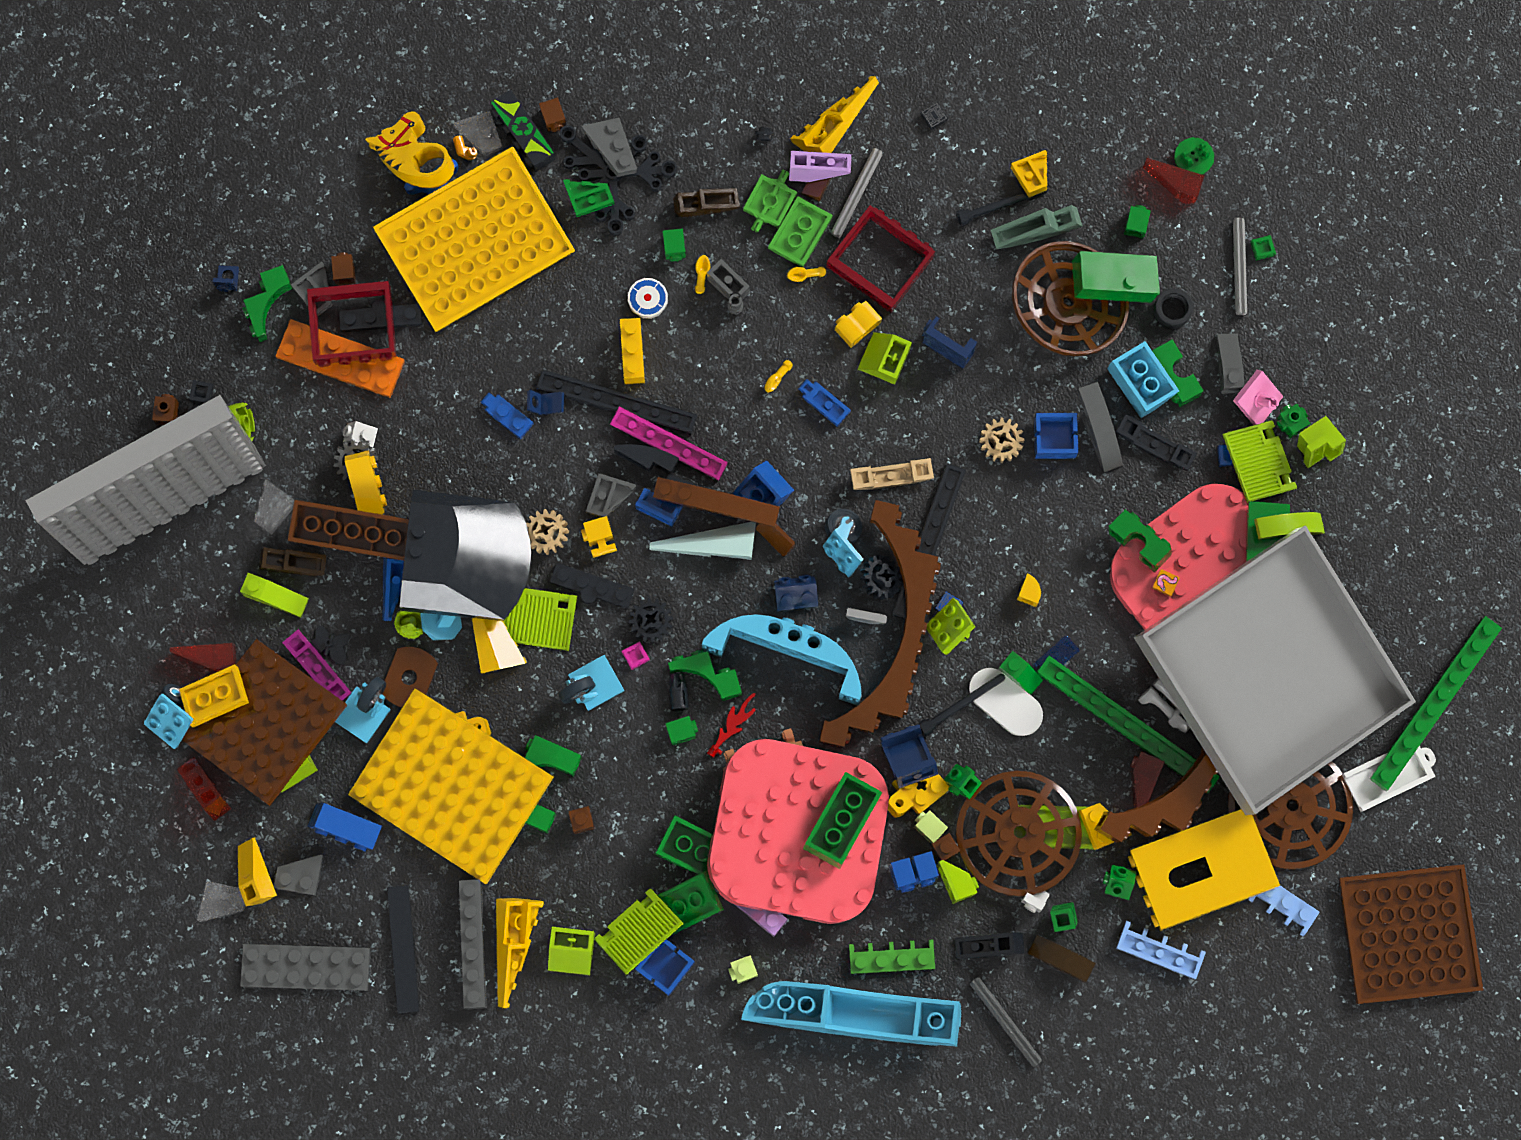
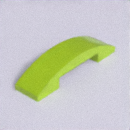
[1254,512,1325,539]

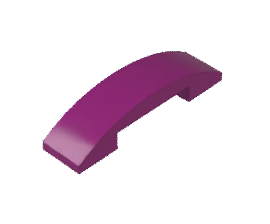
[282,629,351,701]

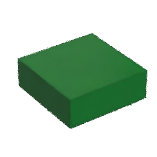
[1250,235,1276,260]

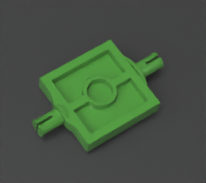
[743,170,797,232]

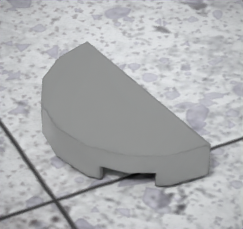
[846,608,887,624]

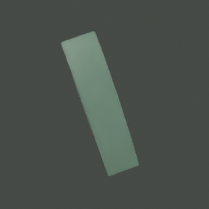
[991,205,1082,249]

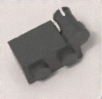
[707,259,750,315]

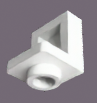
[343,421,378,449]
[1021,886,1049,913]

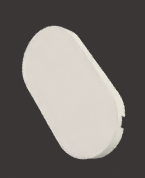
[969,668,1043,736]

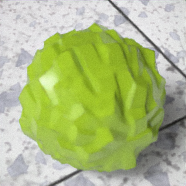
[394,611,423,639]

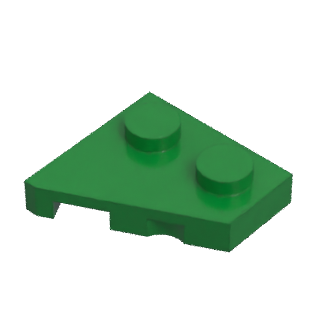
[563,179,615,217]

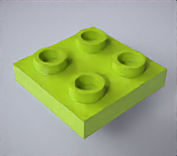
[926,598,975,655]

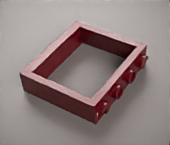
[826,205,935,313]
[307,281,397,367]

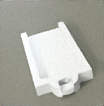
[1342,746,1436,812]

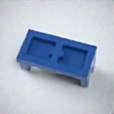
[635,488,683,527]

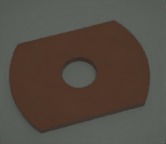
[382,647,438,708]

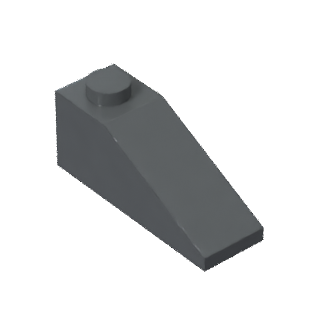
[1216,334,1244,394]

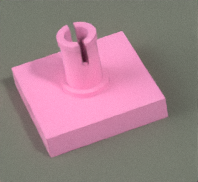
[1233,370,1283,425]

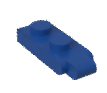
[798,379,851,427]
[481,393,534,439]

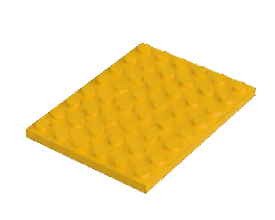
[373,147,575,332]
[348,689,554,884]

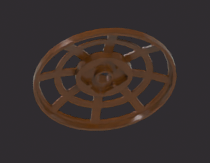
[1012,241,1129,356]
[1227,761,1353,869]
[956,771,1082,897]

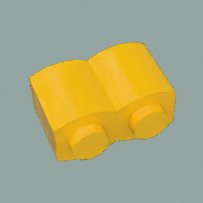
[835,301,882,348]

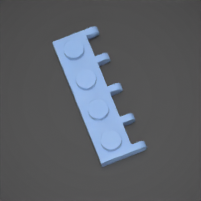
[1248,886,1319,936]
[1116,921,1206,979]

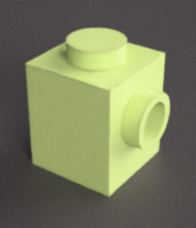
[728,956,758,984]

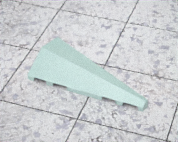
[649,522,756,560]

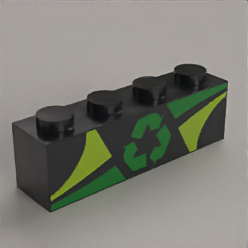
[490,90,555,172]

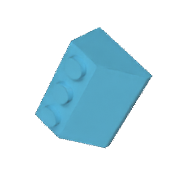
[1107,341,1179,418]

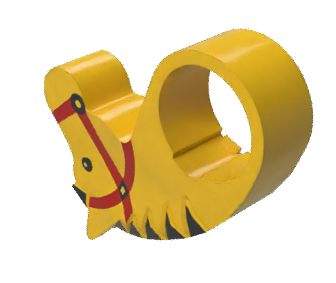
[366,112,454,188]

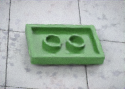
[768,196,833,267]

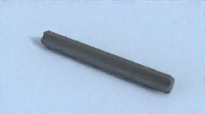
[970,977,1042,1067]

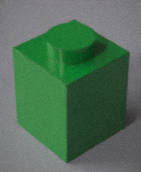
[1124,205,1151,239]
[663,229,686,261]
[665,716,698,746]
[1050,902,1078,932]

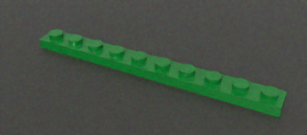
[1369,616,1502,791]
[1037,656,1220,794]

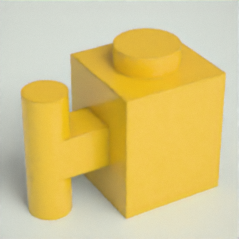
[581,516,617,558]

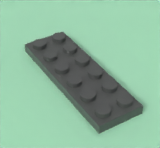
[240,944,371,991]

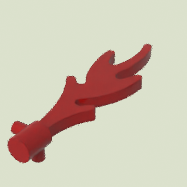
[707,693,755,758]

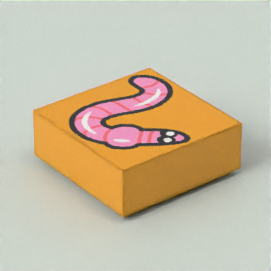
[1152,569,1180,597]

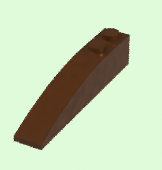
[653,477,780,527]

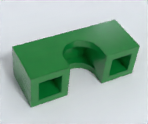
[1152,339,1203,407]
[1108,509,1172,573]

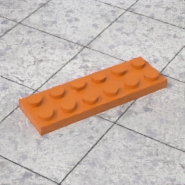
[276,319,405,398]

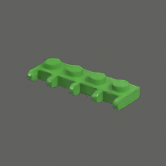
[849,940,935,974]

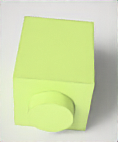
[914,810,948,844]

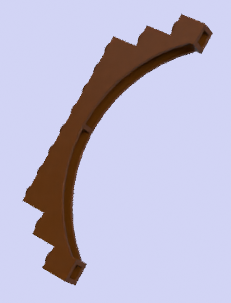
[819,500,941,748]
[1094,749,1218,842]

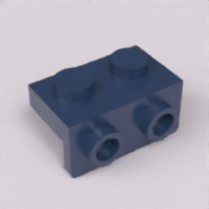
[774,575,818,611]

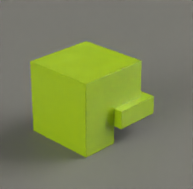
[1297,416,1346,468]

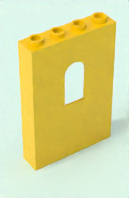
[1128,809,1280,931]

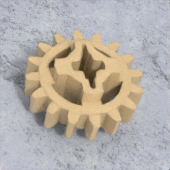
[979,418,1024,463]
[526,509,569,555]

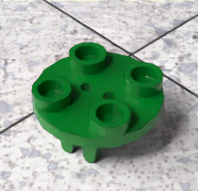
[1174,137,1214,177]

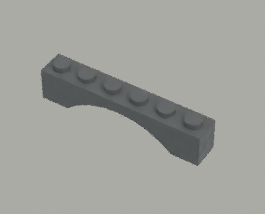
[459,879,487,1009]

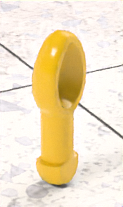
[695,255,710,294]
[787,267,826,282]
[765,360,793,392]

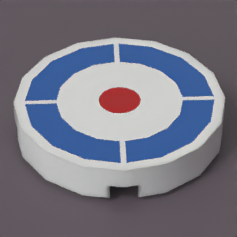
[628,278,668,318]

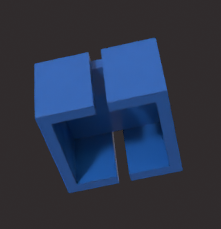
[1034,413,1078,459]
[889,851,939,893]
[635,939,695,996]

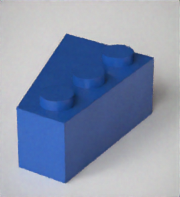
[308,803,382,852]

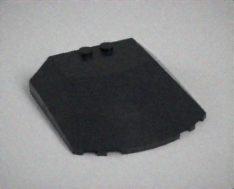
[400,490,531,621]

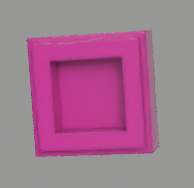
[622,641,650,670]

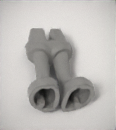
[1138,678,1190,733]

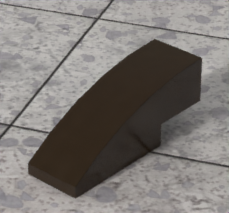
[673,188,740,217]
[259,547,327,576]
[1027,935,1096,983]

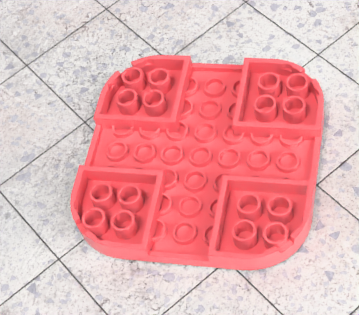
[1110,484,1248,630]
[707,739,889,924]

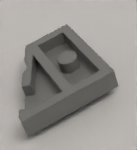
[291,261,332,316]
[586,473,636,518]
[274,855,324,896]

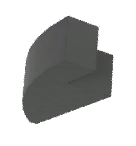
[1077,382,1123,473]

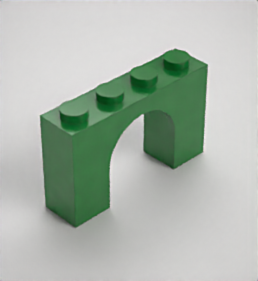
[525,735,582,834]

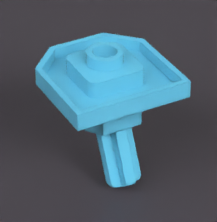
[420,613,462,640]

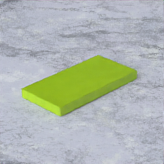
[1014,805,1094,849]

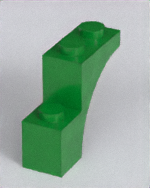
[243,265,292,342]
[668,650,742,701]

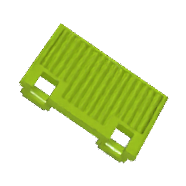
[1222,420,1297,503]
[503,588,577,651]
[594,889,684,975]

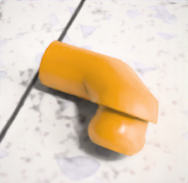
[453,136,477,160]

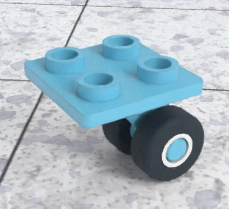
[144,684,193,749]

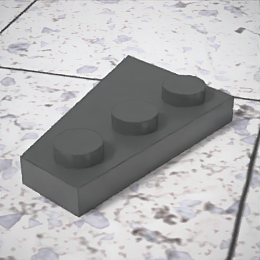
[581,118,637,177]

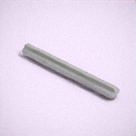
[831,148,882,238]
[1233,218,1247,315]

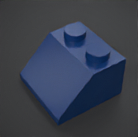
[733,461,794,506]

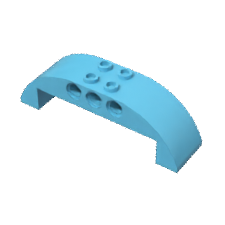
[702,615,861,706]

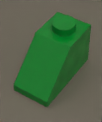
[998,651,1043,695]

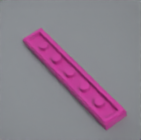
[610,406,728,481]

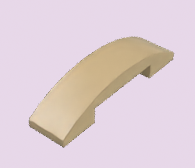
[850,458,934,490]

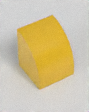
[1017,574,1041,607]

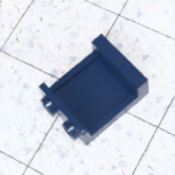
[922,316,977,369]
[880,725,938,788]

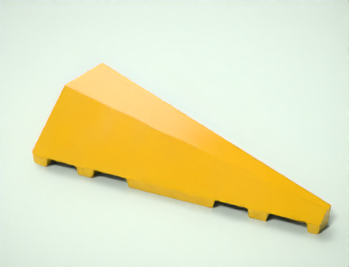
[790,76,879,153]
[472,618,527,673]
[496,898,544,1008]

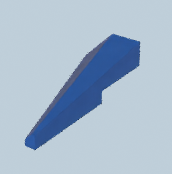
[383,518,408,621]

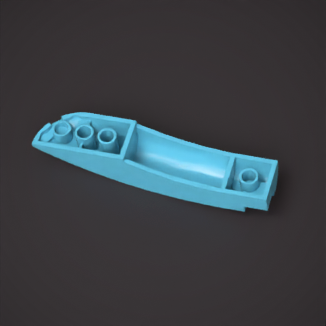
[741,981,961,1047]

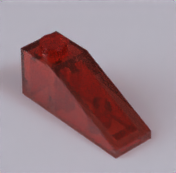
[1143,158,1204,204]
[170,643,236,672]
[1130,752,1164,808]
[177,757,231,821]

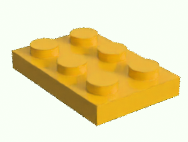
[179,664,249,728]

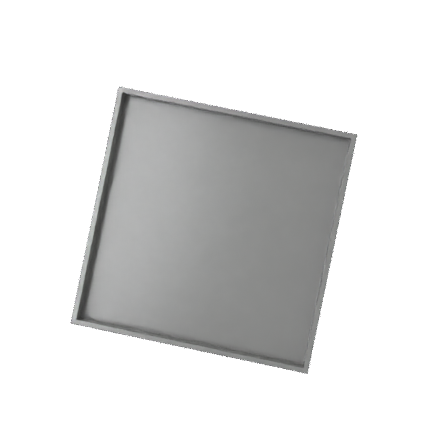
[25,395,266,565]
[1134,526,1416,815]

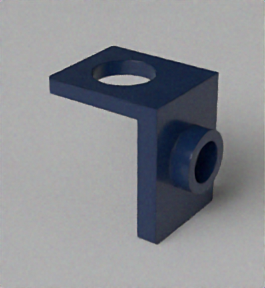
[212,265,239,292]
[527,390,564,415]

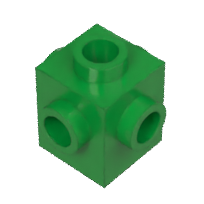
[1277,404,1310,438]
[944,764,982,799]
[1102,865,1136,900]

